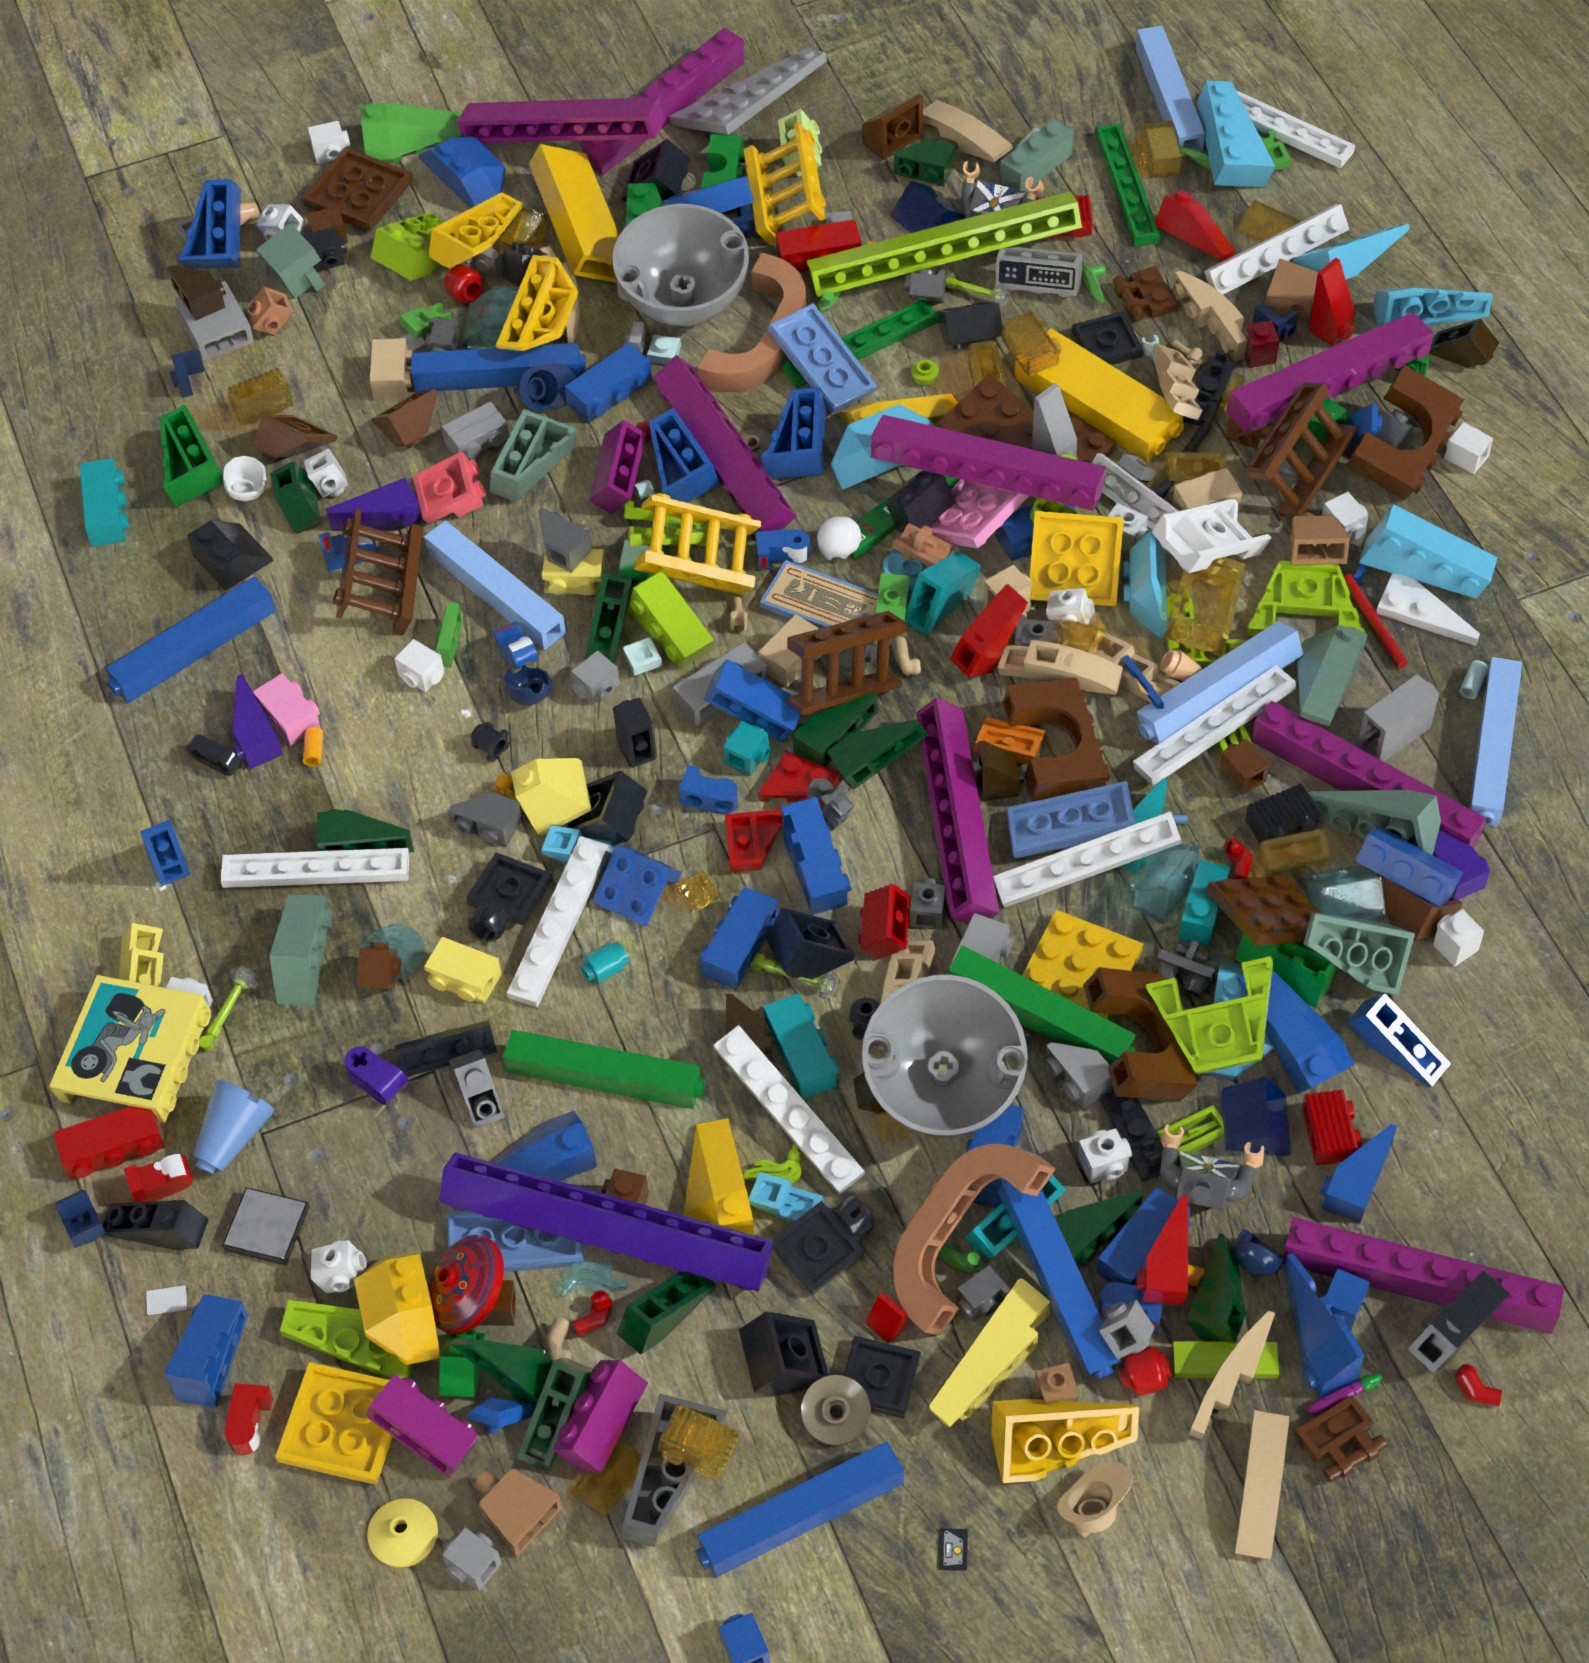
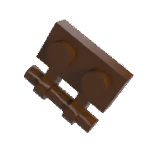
[1112,266,1178,321]
[1295,1395,1388,1483]

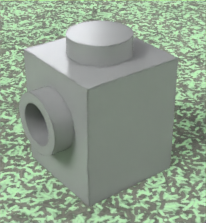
[571,650,620,705]
[1099,1300,1155,1360]
[442,1527,502,1591]

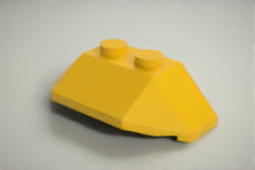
[496,255,579,351]
[354,1251,440,1365]

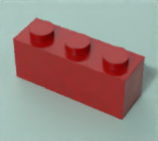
[775,219,862,272]
[53,1106,165,1180]

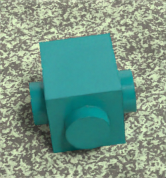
[723,721,771,776]

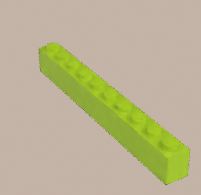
[807,191,1082,297]

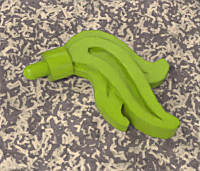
[743,1144,802,1184]

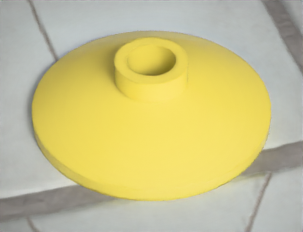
[367,1498,438,1568]

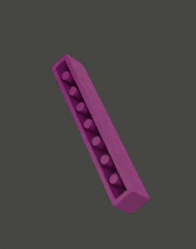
[581,28,745,176]
[457,97,665,143]
[1226,312,1434,434]
[653,355,797,532]
[871,414,1106,511]
[916,697,1000,924]
[1252,700,1486,848]
[1283,1217,1565,1334]

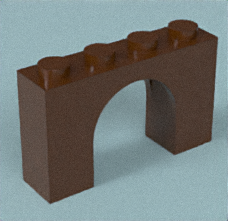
[1346,365,1464,500]
[1002,678,1110,802]
[1083,967,1198,1102]

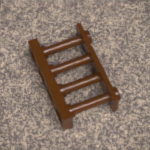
[1244,382,1359,517]
[333,508,423,635]
[785,611,906,715]

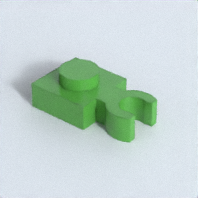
[1258,129,1291,171]
[399,303,451,339]

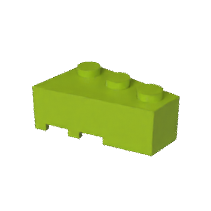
[627,570,714,669]

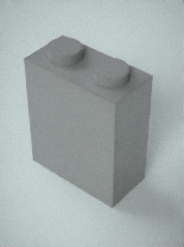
[174,281,254,362]
[1357,674,1439,762]

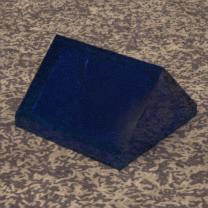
[891,180,966,233]
[1221,1076,1291,1156]

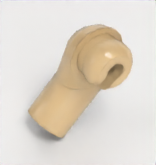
[892,637,921,677]
[545,1317,572,1361]

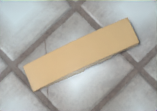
[923,100,1013,162]
[1154,343,1202,420]
[1069,625,1181,703]
[1188,1311,1275,1440]
[1235,1410,1290,1560]

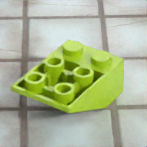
[371,212,444,281]

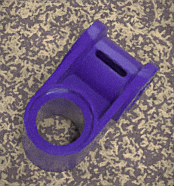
[345,1047,408,1105]

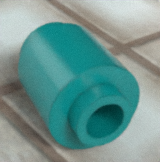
[580,941,629,985]

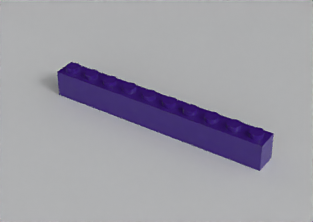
[439,1152,774,1292]

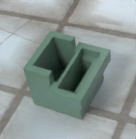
[256,223,325,299]

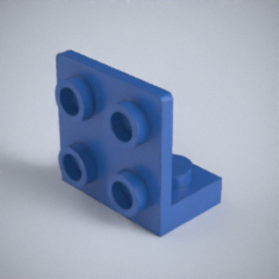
[593,845,682,926]

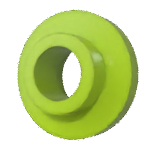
[911,360,939,386]

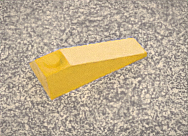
[429,192,523,269]
[838,393,958,427]
[683,1118,755,1236]
[991,1399,1139,1483]

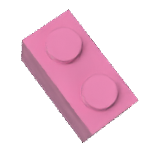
[253,673,320,747]

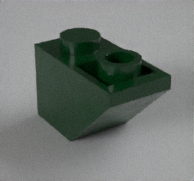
[894,139,955,187]
[270,461,321,534]

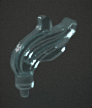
[559,1260,628,1297]

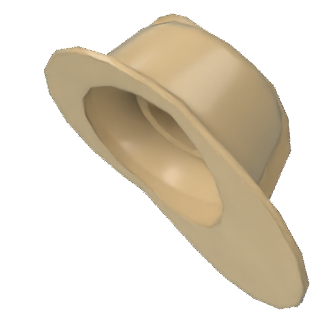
[1057,1461,1132,1537]

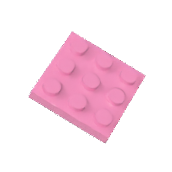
[928,479,1029,549]

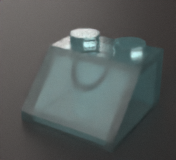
[461,286,519,349]
[1129,843,1200,925]
[1302,864,1386,921]

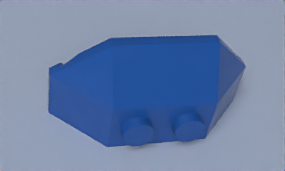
[418,137,506,208]

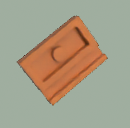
[974,716,1045,765]

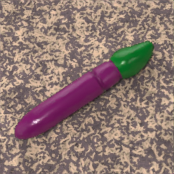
[1306,1374,1383,1415]

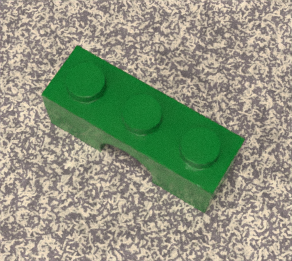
[701,134,747,212]

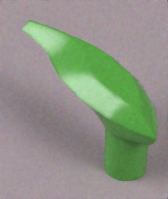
[1176,147,1211,169]
[1082,265,1106,306]
[817,291,841,311]
[938,1244,982,1273]

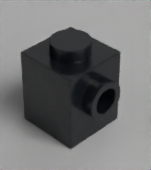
[303,227,347,272]

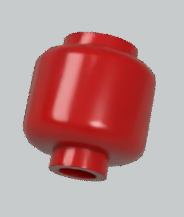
[443,264,484,304]
[1119,1346,1173,1397]

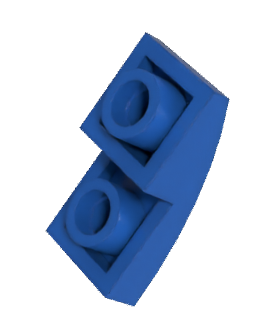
[1345,404,1382,450]

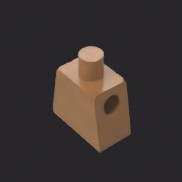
[1266,259,1318,319]
[1290,512,1350,565]
[474,1469,562,1557]

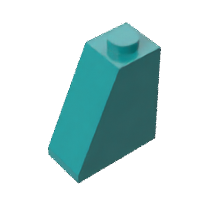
[905,551,982,636]

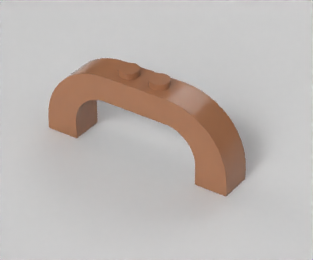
[698,252,806,392]
[893,1144,1056,1335]

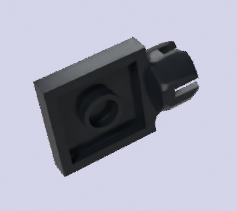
[466,852,552,942]
[772,1196,875,1296]

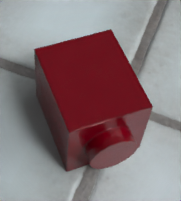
[1243,320,1280,368]

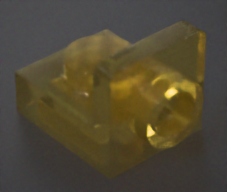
[1057,612,1106,653]

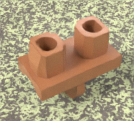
[893,523,953,569]

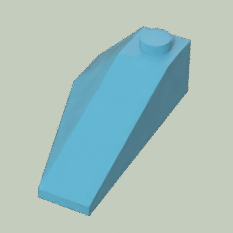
[1292,224,1410,279]
[1372,287,1493,327]

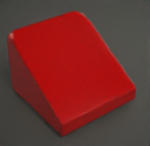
[866,1292,907,1344]

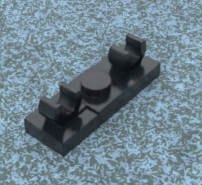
[1183,351,1236,426]
[394,1020,497,1077]
[1100,1089,1164,1182]

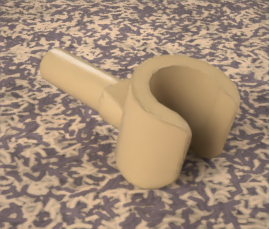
[1172,340,1203,369]
[730,597,748,631]

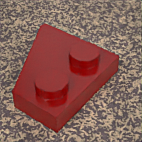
[758,750,840,802]
[725,809,782,873]

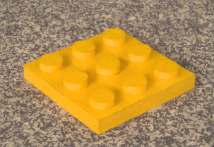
[1029,511,1124,607]
[1022,910,1144,1020]
[275,1362,393,1485]

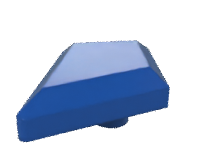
[469,1397,536,1433]

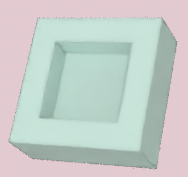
[647,335,681,365]
[623,637,662,676]

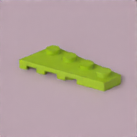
[280,1300,412,1380]

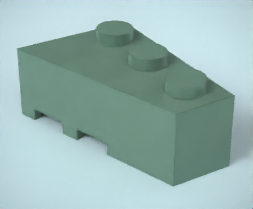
[490,409,576,502]
[270,894,332,1005]

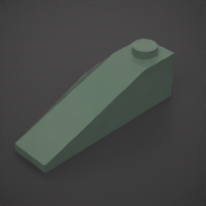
[1295,625,1368,726]
[1309,790,1441,855]
[1303,912,1415,995]

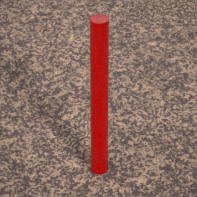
[1343,574,1408,669]

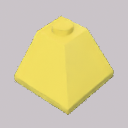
[511,758,591,836]

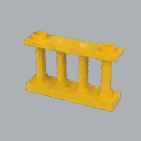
[744,122,826,246]
[634,493,761,595]

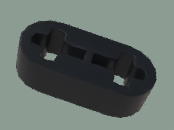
[186,734,241,776]

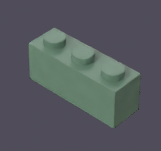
[1000,119,1073,192]

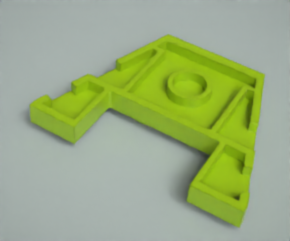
[623,501,708,546]
[1247,560,1365,636]
[1146,956,1273,1074]

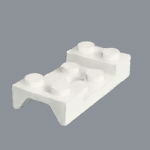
[1151,499,1272,573]

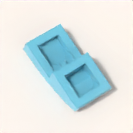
[541,825,613,873]
[749,1172,824,1223]

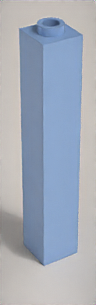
[1136,26,1205,157]
[424,520,566,651]
[1136,621,1304,745]
[1469,657,1522,827]

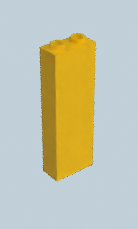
[529,144,619,283]
[1015,328,1184,462]

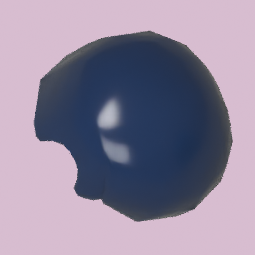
[503,665,552,706]
[1233,1229,1285,1277]

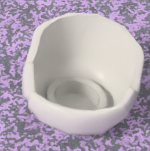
[223,456,267,502]
[817,516,862,561]

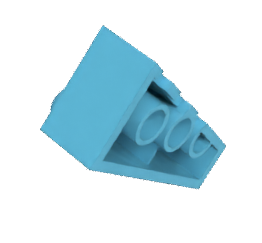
[1197,80,1275,187]
[1359,504,1498,599]

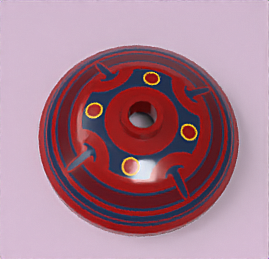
[428,1235,504,1335]

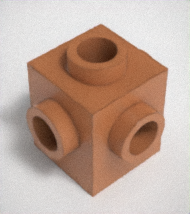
[246,286,293,335]

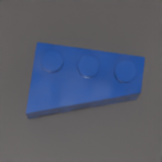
[178,179,241,269]
[761,387,826,479]
[649,408,720,503]
[781,797,851,915]
[965,1105,1024,1208]
[164,1294,248,1409]

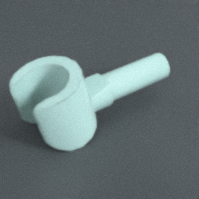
[1142,335,1159,366]
[634,480,655,500]

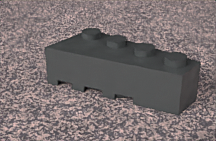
[621,1394,727,1547]

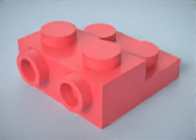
[412,451,486,525]

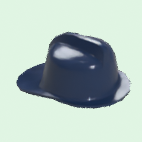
[513,363,576,412]

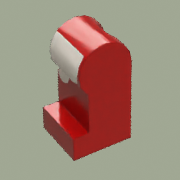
[124,1154,193,1202]
[225,1383,274,1456]

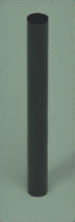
[1154,421,1212,499]

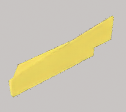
[119,923,164,987]
[930,1278,1051,1427]

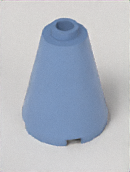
[193,1079,275,1175]

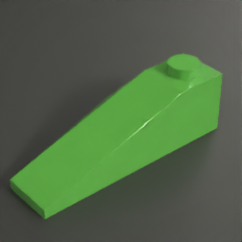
[360,103,462,163]

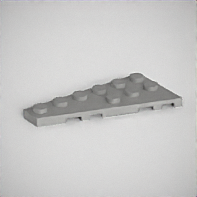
[668,48,827,135]

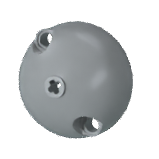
[612,204,749,326]
[862,975,1027,1137]

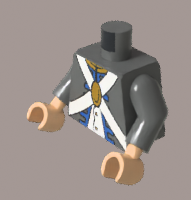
[960,161,1044,218]
[1160,1124,1264,1210]

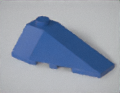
[1237,970,1355,1094]
[491,1111,597,1181]
[1284,1253,1364,1398]

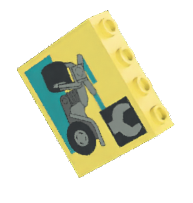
[49,975,211,1123]

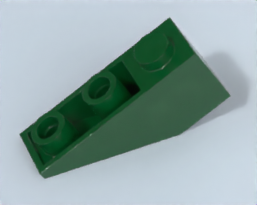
[1056,1190,1143,1267]
[1186,1233,1246,1343]

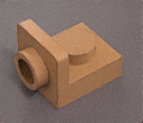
[1034,1362,1078,1404]

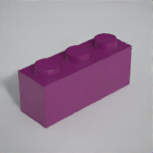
[588,420,646,514]
[552,1360,648,1473]
[366,1374,479,1479]

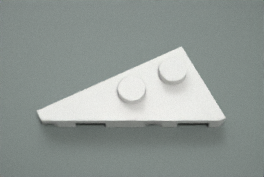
[1377,573,1480,646]

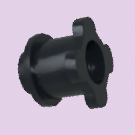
[471,722,510,763]
[849,998,880,1039]

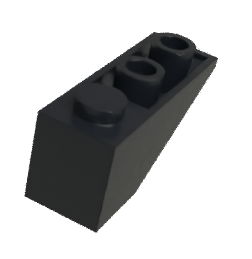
[102,1200,209,1250]
[1408,1270,1511,1373]

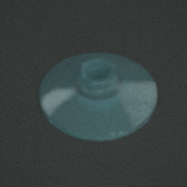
[363,924,425,980]

